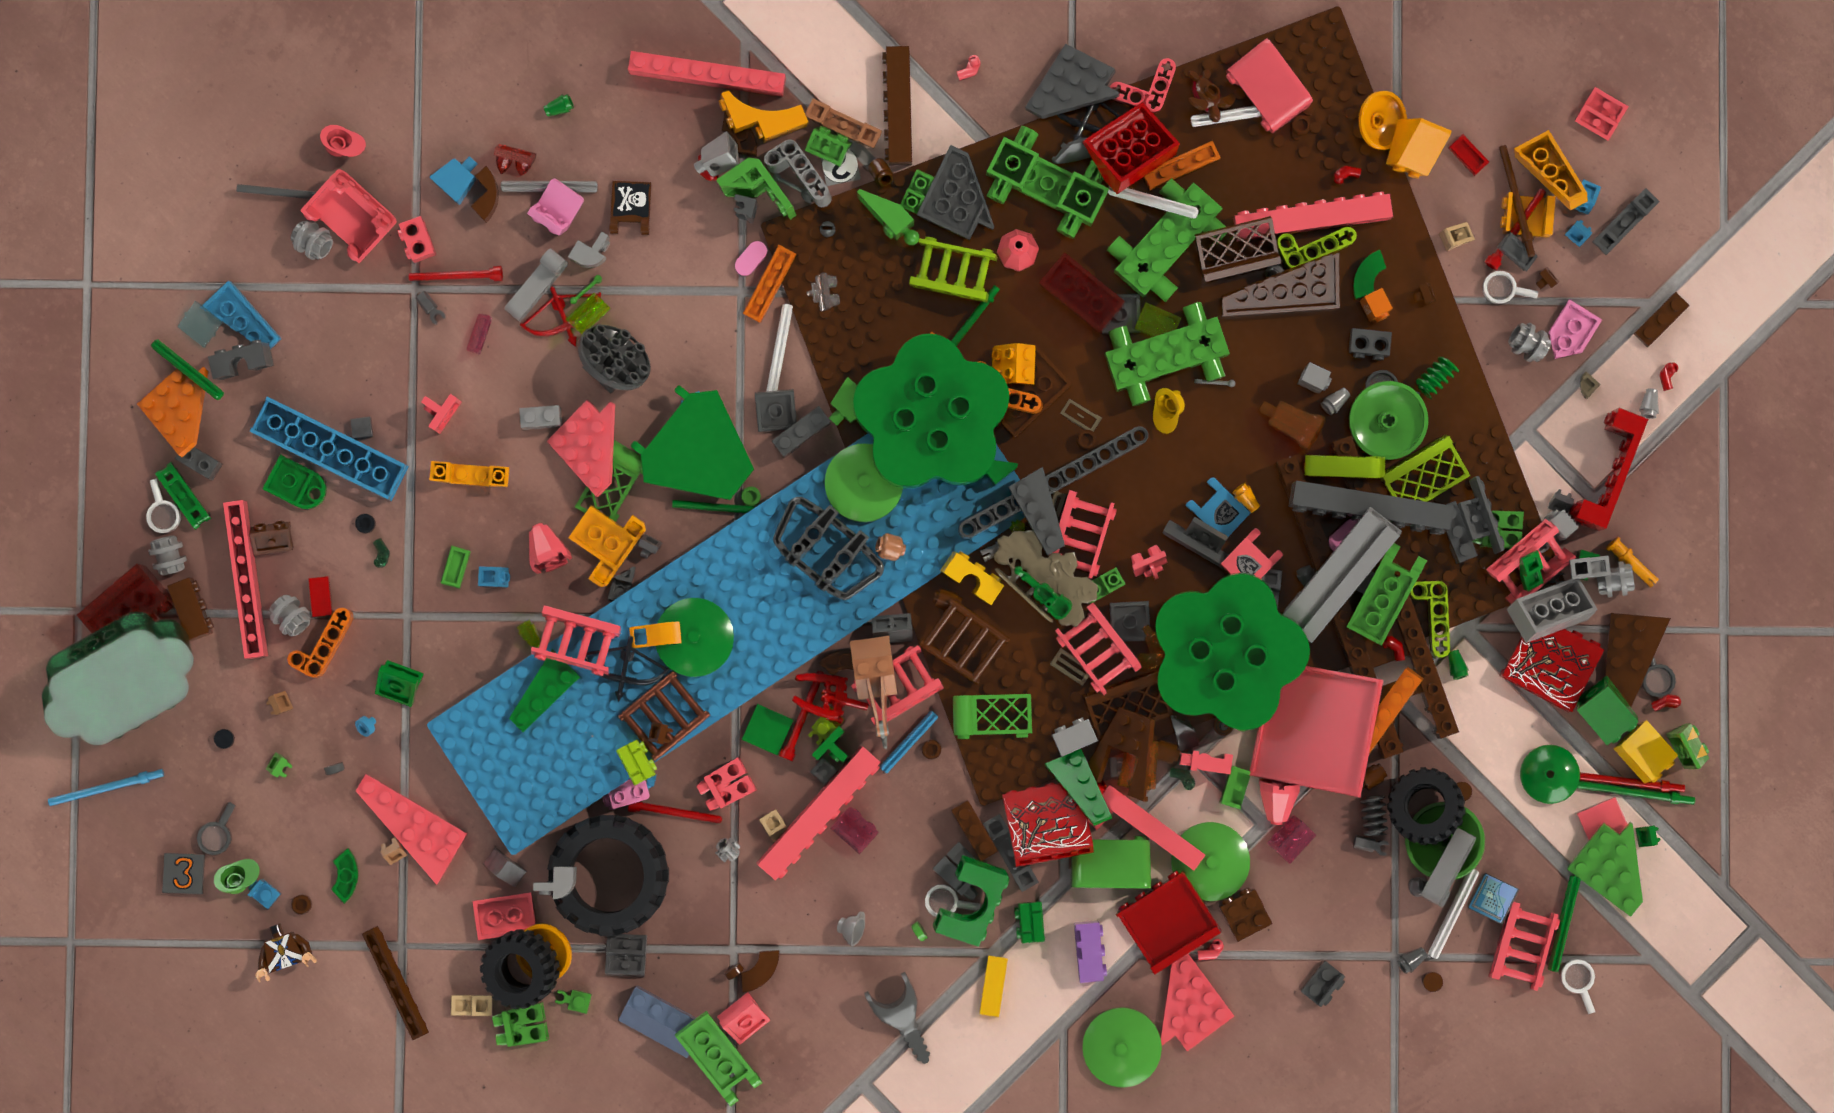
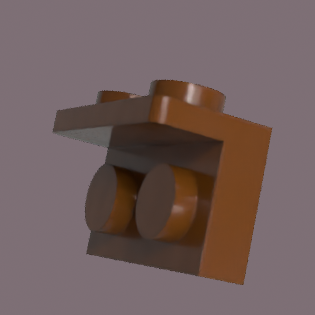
[249,520,294,556]

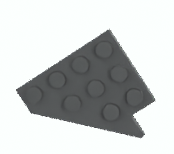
[1025,44,1120,119]
[917,145,994,241]

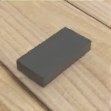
[1497,232,1538,272]

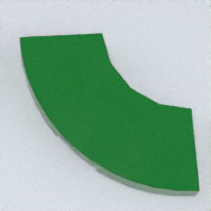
[1353,250,1386,299]
[331,848,358,904]

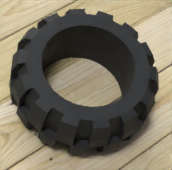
[547,815,669,936]

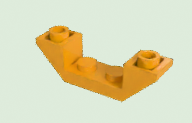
[429,461,510,487]

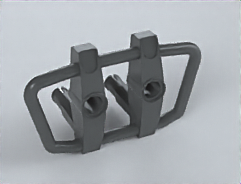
[773,496,884,600]

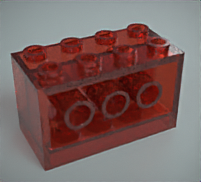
[76,564,173,652]

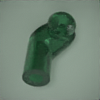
[373,538,390,568]
[1170,767,1195,790]

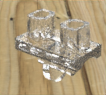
[807,273,840,311]

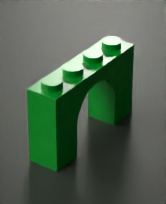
[933,855,1009,947]

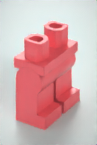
[1179,750,1233,774]
[696,757,757,811]

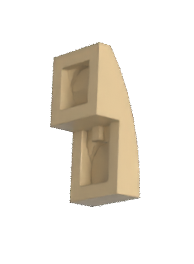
[759,809,788,842]
[450,995,492,1016]

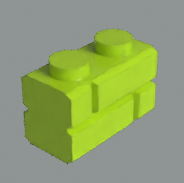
[616,740,657,786]

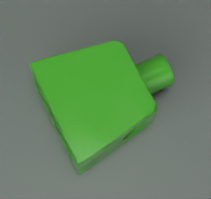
[829,377,857,426]

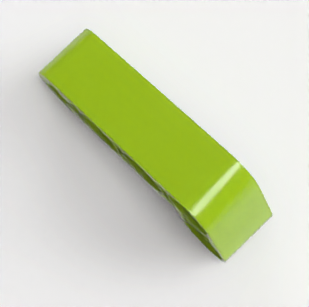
[1276,227,1357,270]
[1305,455,1385,478]
[1409,581,1450,658]

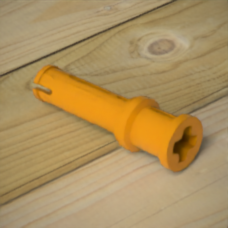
[1606,536,1659,588]

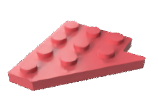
[547,400,615,497]
[1161,954,1234,1051]

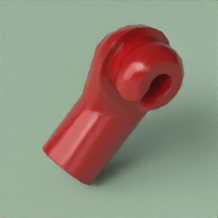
[1651,694,1681,711]

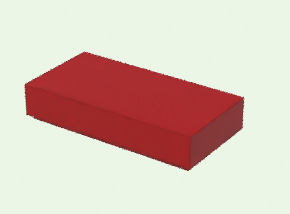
[1448,134,1489,176]
[308,576,333,617]

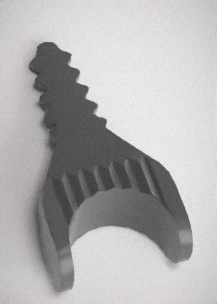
[864,972,930,1064]

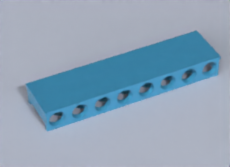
[249,397,409,501]

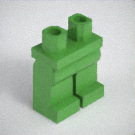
[1472,511,1524,549]
[492,1002,550,1047]

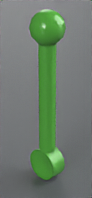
[570,275,602,304]

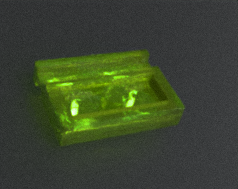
[566,293,611,335]
[1134,302,1181,337]

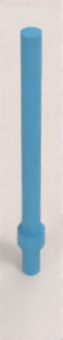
[48,769,164,806]

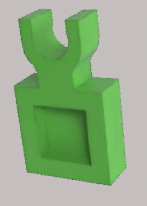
[555,990,592,1014]

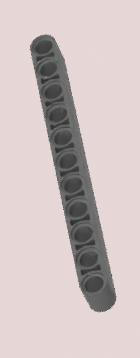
[958,426,1148,539]

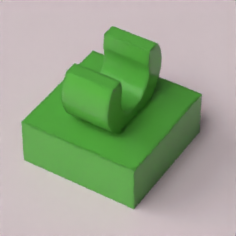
[266,752,292,778]

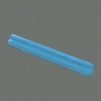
[880,711,938,773]

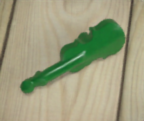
[1014,566,1072,620]

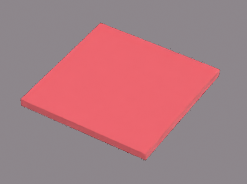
[1250,666,1383,798]

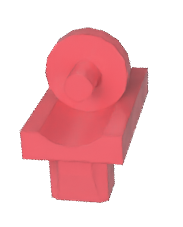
[1131,545,1168,580]

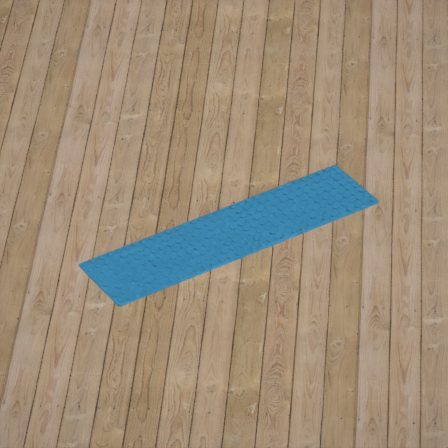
[427,434,1025,855]

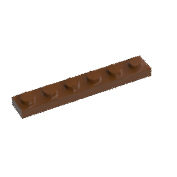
[362,926,429,1040]

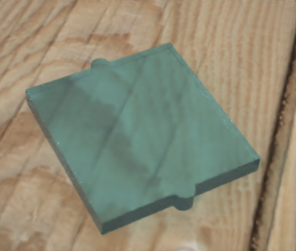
[177,301,223,348]

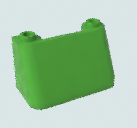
[1070,836,1151,888]

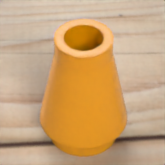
[1233,483,1260,513]

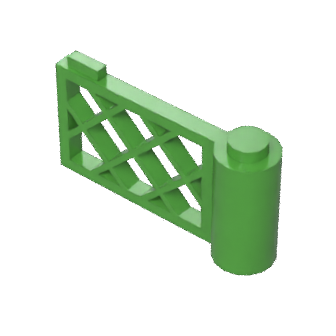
[575,440,643,522]
[953,694,1032,739]

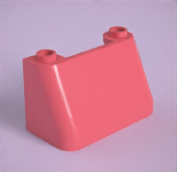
[1226,38,1313,134]
[300,169,397,263]

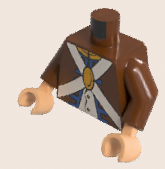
[256,924,317,983]

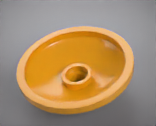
[1359,91,1407,150]
[516,924,572,980]

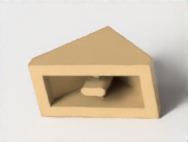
[1439,222,1475,251]

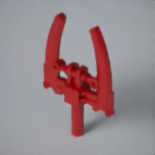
[792,673,869,724]

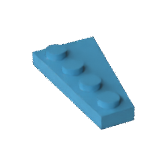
[201,281,282,350]

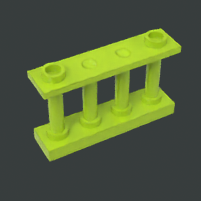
[909,237,997,303]

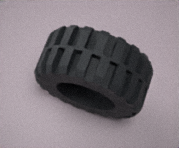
[1387,767,1466,846]
[480,929,560,1009]

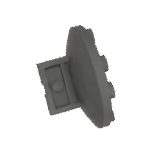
[577,324,651,393]

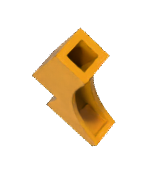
[719,90,808,143]

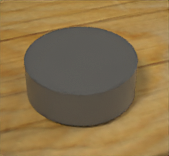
[324,762,345,775]

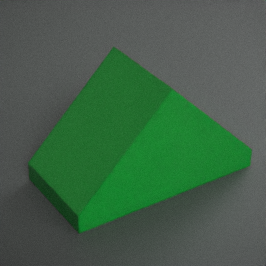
[986,460,1018,486]

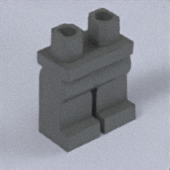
[933,842,979,901]

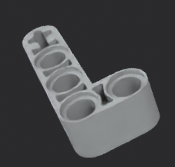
[764,139,832,207]
[505,248,568,322]
[1422,828,1476,908]

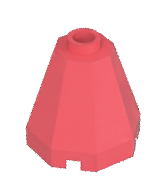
[997,229,1039,272]
[529,523,572,574]
[1259,778,1300,825]

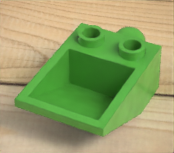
[857,189,919,245]

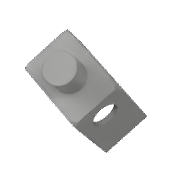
[694,131,739,177]

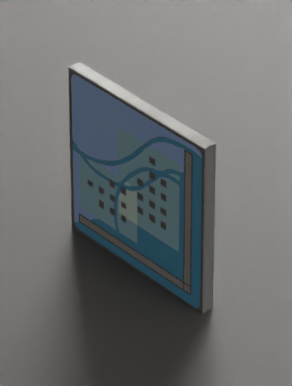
[1468,873,1520,924]

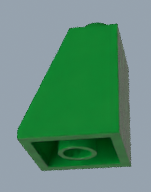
[1576,675,1639,745]

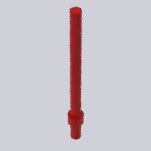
[1580,772,1685,793]

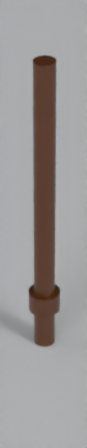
[1499,145,1536,257]

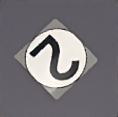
[821,144,860,186]

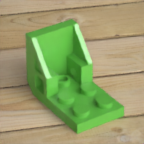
[716,158,797,220]

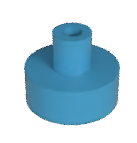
[355,716,376,737]

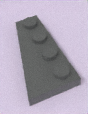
[1008,467,1065,555]

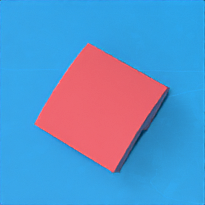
[1575,87,1629,141]
[1577,797,1628,840]

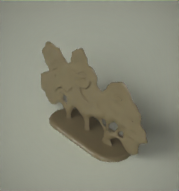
[994,530,1098,627]

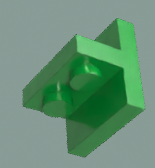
[375,660,424,707]
[812,726,849,762]

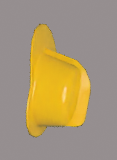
[1153,388,1185,434]

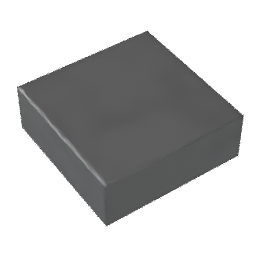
[350,417,373,439]
[810,758,838,785]

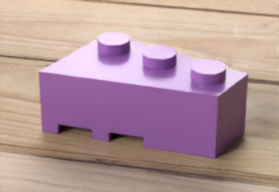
[1074,921,1107,983]

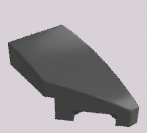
[1052,137,1091,164]
[608,567,636,602]
[1170,715,1199,751]

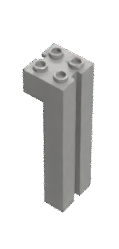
[1283,507,1402,643]

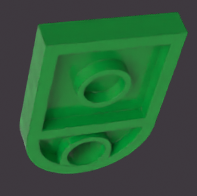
[263,454,327,509]

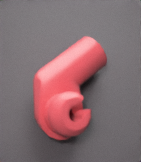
[957,55,981,81]
[1197,939,1224,960]

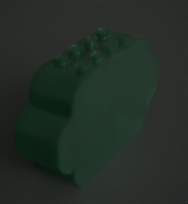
[41,612,194,745]

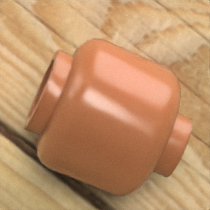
[875,533,906,561]

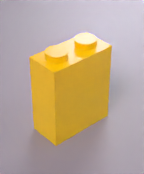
[1613,720,1678,784]

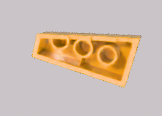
[1514,130,1588,211]

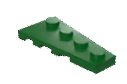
[509,649,580,733]
[1045,749,1112,826]

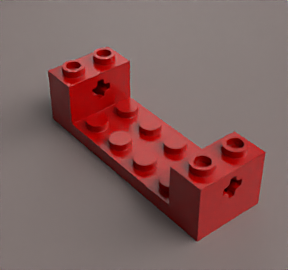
[1569,408,1649,531]

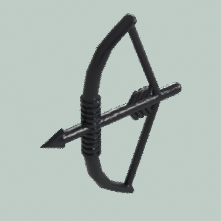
[1057,102,1120,141]
[585,636,670,702]

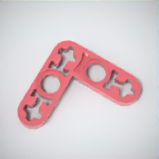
[1110,58,1176,114]

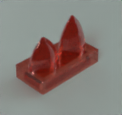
[494,144,537,176]

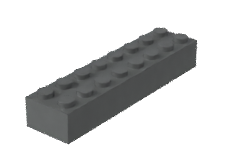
[1288,481,1454,535]

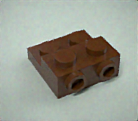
[1219,887,1273,942]

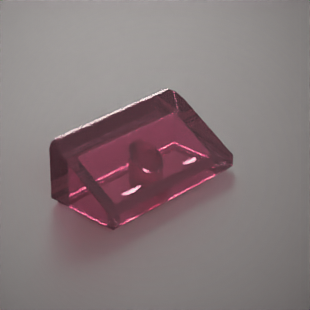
[467,314,492,355]

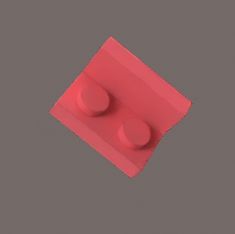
[421,394,462,434]
[717,992,770,1045]

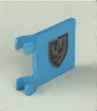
[1186,477,1251,537]

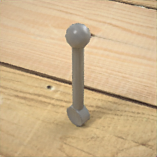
[1194,379,1236,387]

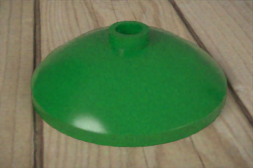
[1520,745,1580,804]

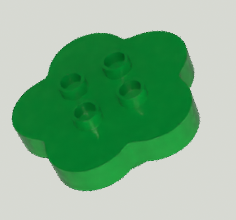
[853,334,1009,488]
[1156,572,1310,730]

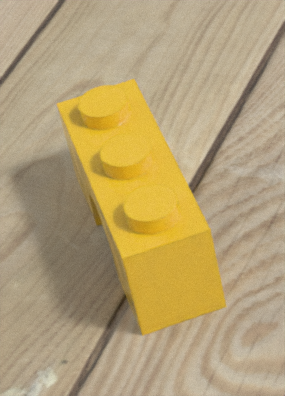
[940,551,1004,605]

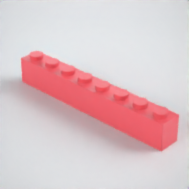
[628,51,786,97]
[1233,192,1393,242]
[223,500,268,659]
[757,745,880,881]

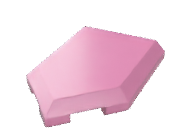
[1548,299,1602,359]

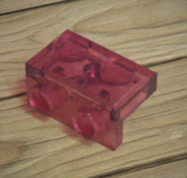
[830,807,879,854]
[1268,815,1316,864]

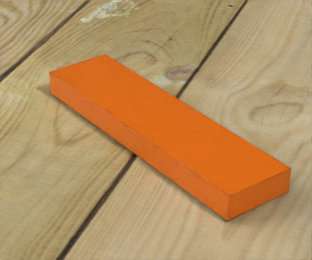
[1143,141,1221,191]
[743,245,797,323]

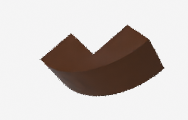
[471,166,499,223]

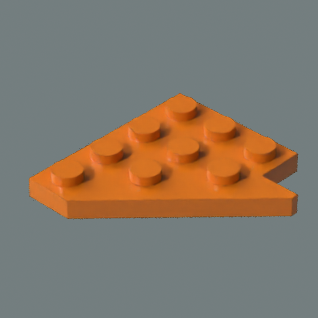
[137,366,209,457]

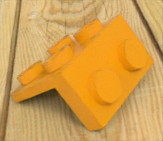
[992,343,1035,385]

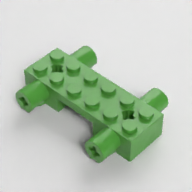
[986,126,1109,239]
[1107,178,1227,302]
[1104,302,1230,406]

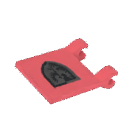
[1220,528,1283,578]

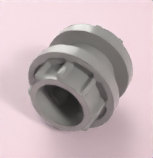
[291,221,333,260]
[1508,323,1551,362]
[148,535,187,576]
[1597,561,1635,598]
[269,595,310,636]

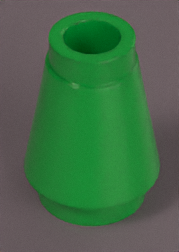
[544,94,574,117]
[1448,650,1469,680]

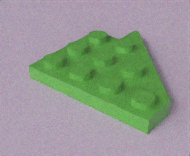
[1567,822,1643,917]

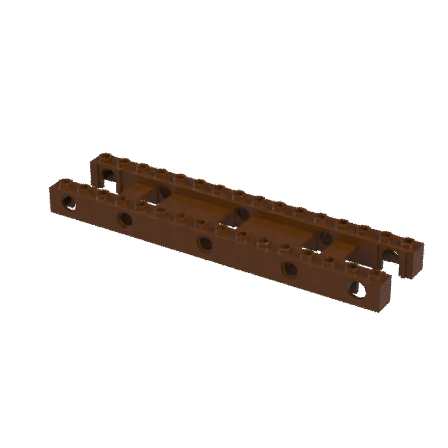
[1275,436,1459,759]

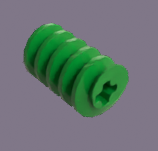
[1416,357,1459,399]

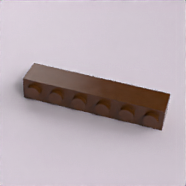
[882,46,912,166]

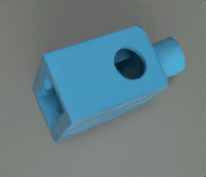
[430,156,478,205]

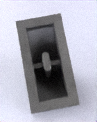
[483,848,527,887]

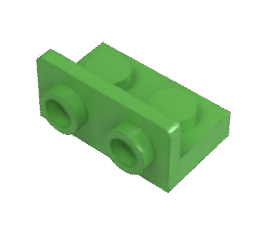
[805,126,852,166]

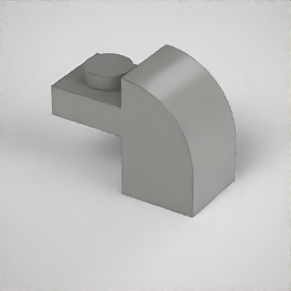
[568,232,610,268]
[1569,556,1611,580]
[533,867,577,899]

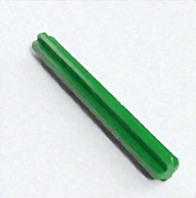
[151,339,224,400]
[1548,876,1581,972]

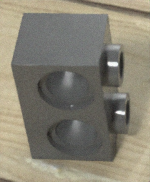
[1348,328,1392,360]
[175,447,223,480]

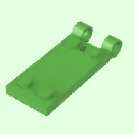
[1347,543,1427,646]
[675,1011,763,1106]

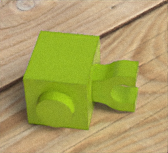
[808,707,845,745]

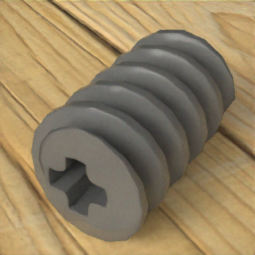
[1360,795,1388,836]

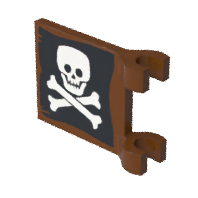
[609,181,652,235]

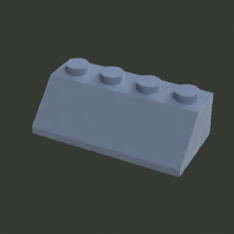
[618,985,696,1058]

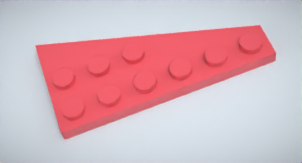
[356,774,468,885]

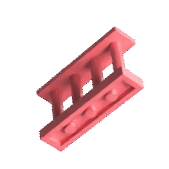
[1049,490,1117,580]
[1486,519,1576,604]
[1055,603,1142,695]
[531,605,621,676]
[851,645,944,727]
[1489,902,1560,991]

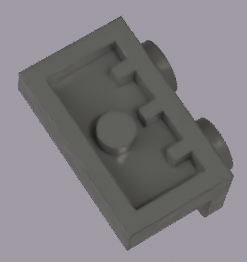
[1301,960,1345,1007]

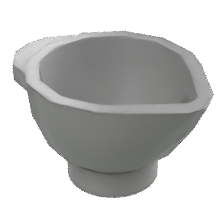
[837,911,865,947]

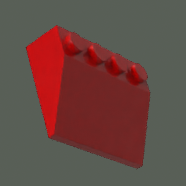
[1083,102,1180,194]

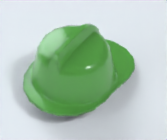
[214,859,260,894]

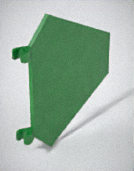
[631,385,754,500]

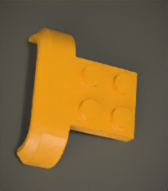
[568,505,646,587]

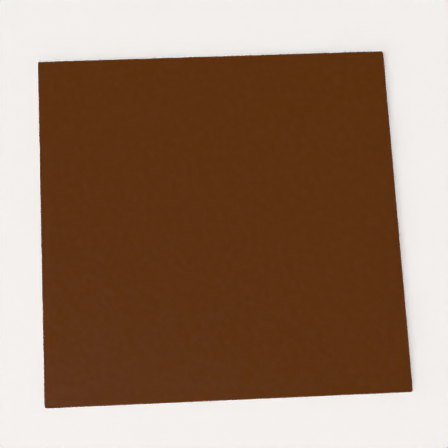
[761,6,1565,806]

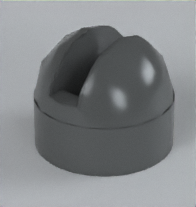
[820,221,835,237]

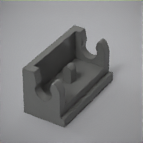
[734,194,758,224]
[872,613,913,643]

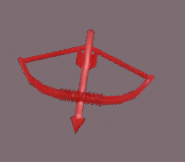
[520,286,601,347]

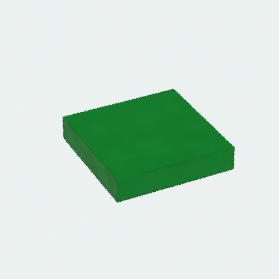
[742,704,793,756]

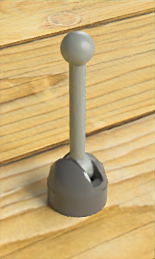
[773,174,818,204]

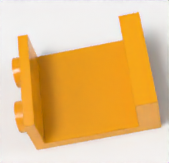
[1500,192,1556,238]

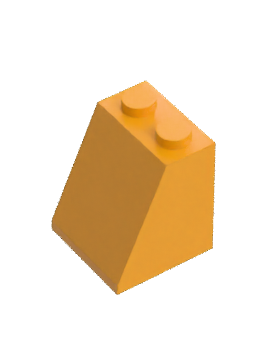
[1386,118,1451,179]

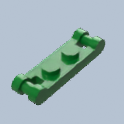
[155,462,212,530]

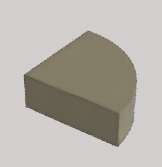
[1580,372,1601,399]

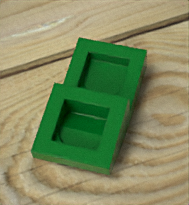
[1519,550,1544,591]

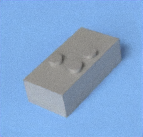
[1507,579,1598,643]

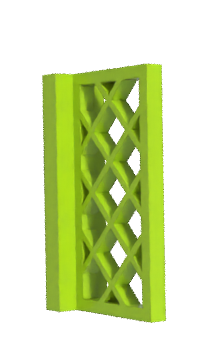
[1380,435,1470,502]

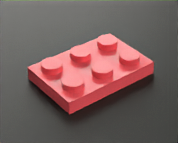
[472,892,536,940]

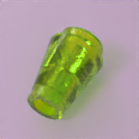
[516,619,541,648]

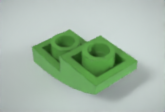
[900,169,935,214]
[1088,567,1125,604]

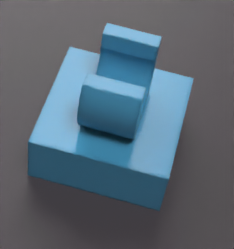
[1565,220,1592,247]

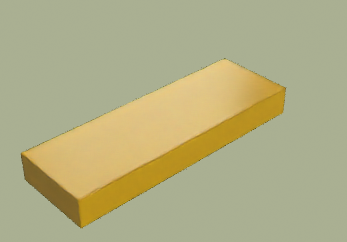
[979,955,1008,1017]

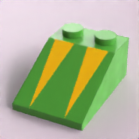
[1666,723,1709,769]

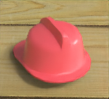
[320,125,366,157]

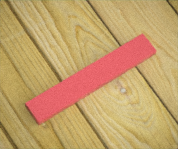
[1102,785,1205,870]

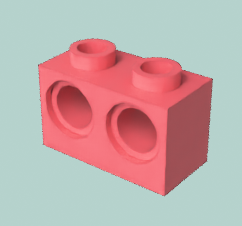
[397,216,436,263]

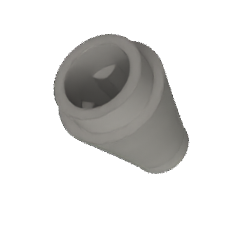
[1321,388,1350,415]
[1639,389,1659,419]

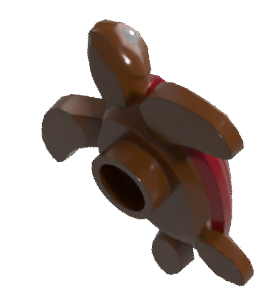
[1188,69,1236,123]

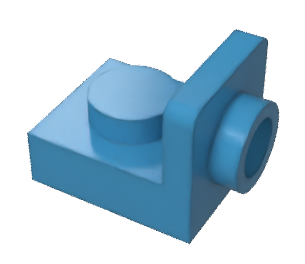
[1574,179,1601,214]
[478,567,510,587]
[248,879,282,909]

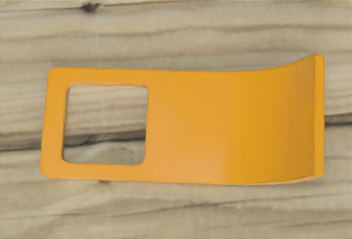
[629,621,681,649]

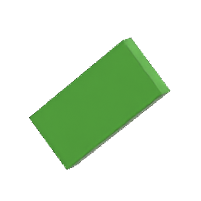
[441,546,471,589]

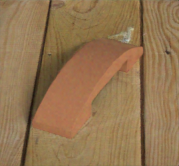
[805,98,883,149]

